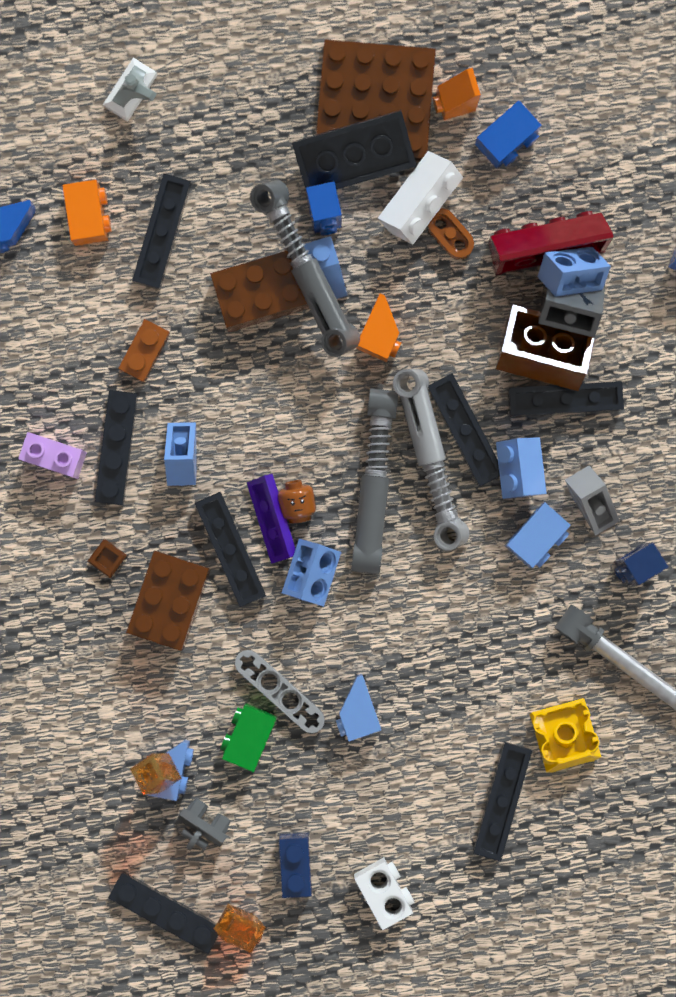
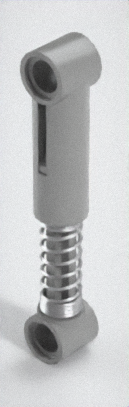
[393,368,469,550]

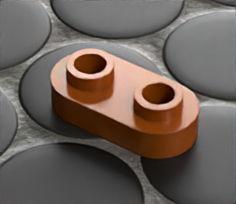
[427,208,474,260]

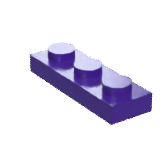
[247,474,296,564]

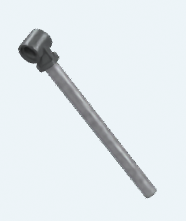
[554,605,676,710]

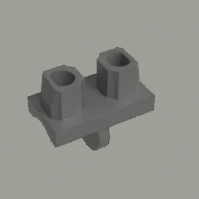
[177,798,231,851]

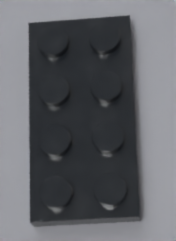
[292,110,417,190]

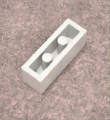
[378,151,463,245]

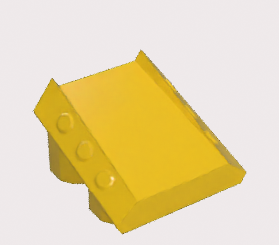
[530,698,601,773]

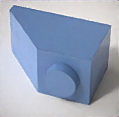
[304,236,347,299]
[164,422,197,486]
[336,674,381,741]

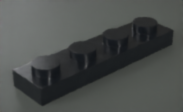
[132,174,192,290]
[428,373,500,487]
[508,381,624,417]
[95,390,138,506]
[194,492,266,607]
[472,741,532,862]
[108,871,223,954]

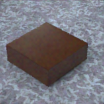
[87,539,128,578]

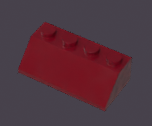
[488,211,614,275]

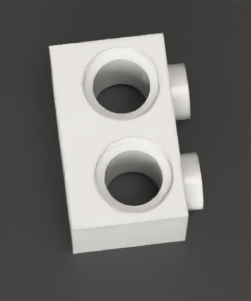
[354,857,415,930]

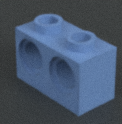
[537,247,611,297]
[282,539,341,607]

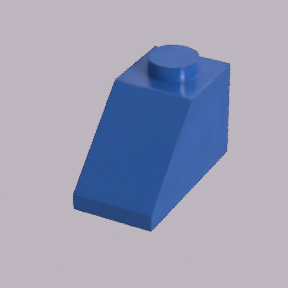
[0,200,36,254]

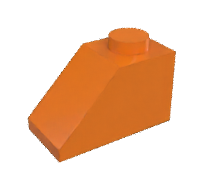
[433,68,481,120]
[356,293,401,362]

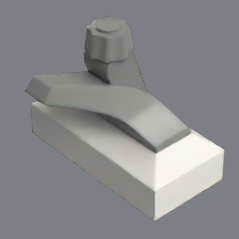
[103,58,158,122]

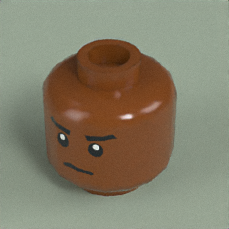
[278,480,317,524]

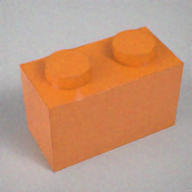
[62,180,112,246]

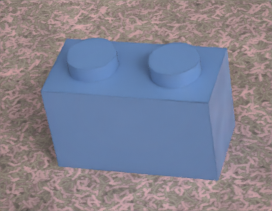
[496,437,547,499]
[504,502,571,568]

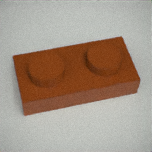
[118,319,170,382]

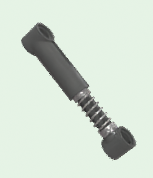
[250,180,360,357]
[351,388,398,575]

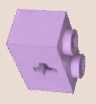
[18,432,87,479]

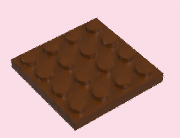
[316,39,436,161]

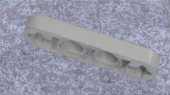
[235,650,325,733]

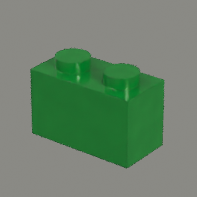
[220,703,277,772]

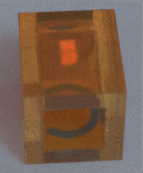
[130,753,182,795]
[214,903,266,953]

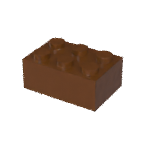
[210,251,309,333]
[496,305,594,391]
[126,550,211,651]

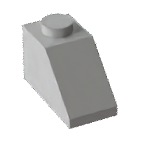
[565,466,619,536]

